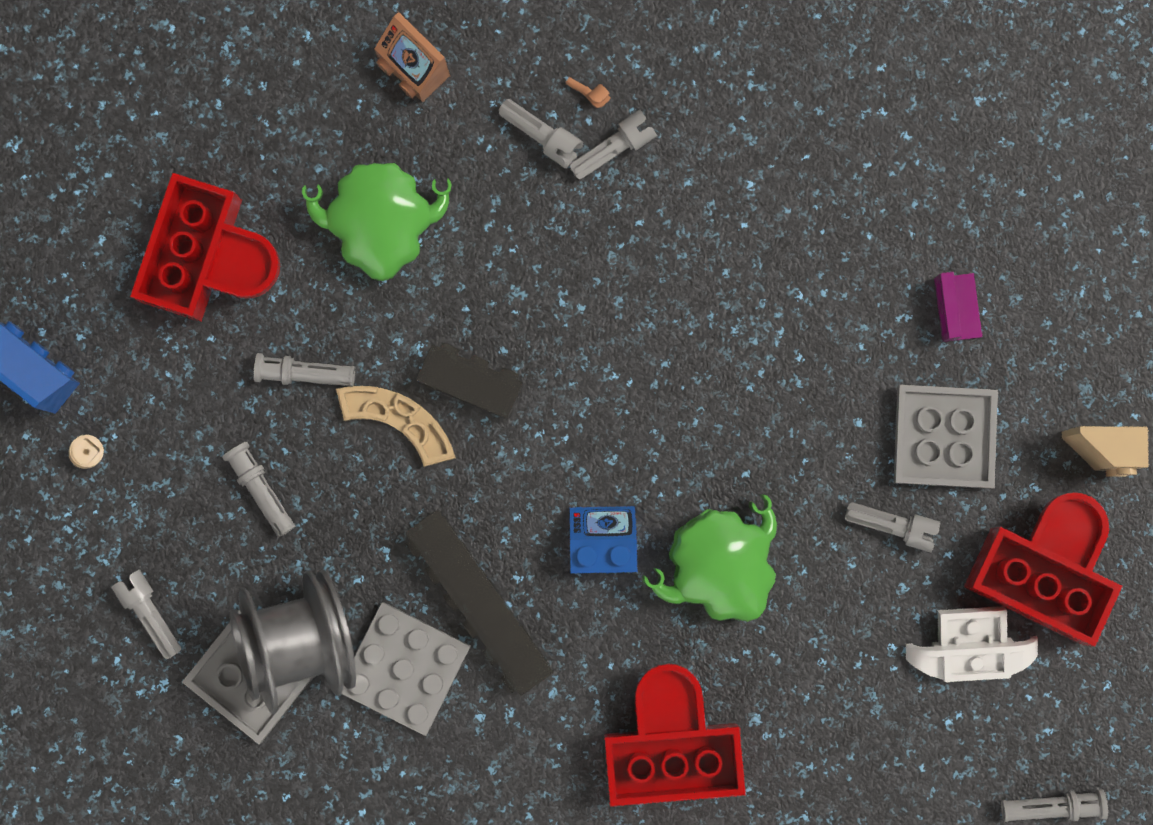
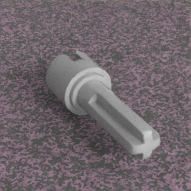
[499,99,583,168]
[570,109,657,180]
[845,502,940,553]
[111,569,181,659]

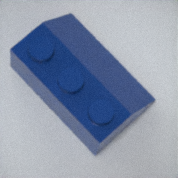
[0,321,80,414]

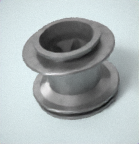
[230,570,356,715]

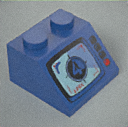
[570,506,637,573]

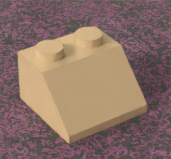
[1062,426,1149,477]

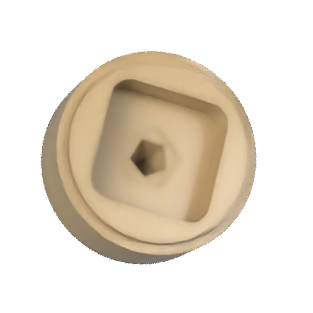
[68,435,104,469]

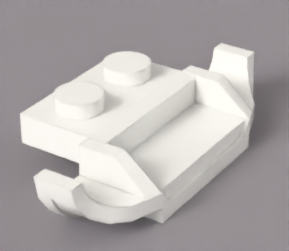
[906,606,1038,682]

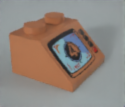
[374,12,450,102]

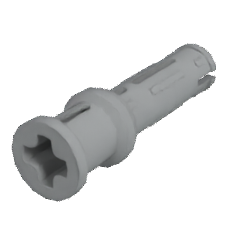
[254,353,355,387]
[222,442,296,538]
[1001,789,1108,822]

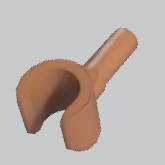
[566,77,611,108]

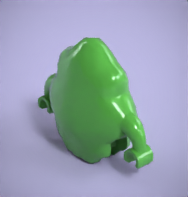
[302,163,451,282]
[642,494,777,622]

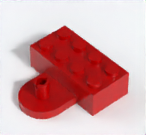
[130,173,280,322]
[964,493,1123,647]
[604,664,746,806]

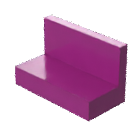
[934,272,982,342]

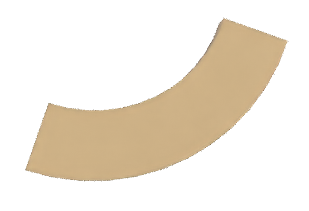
[336,386,456,467]

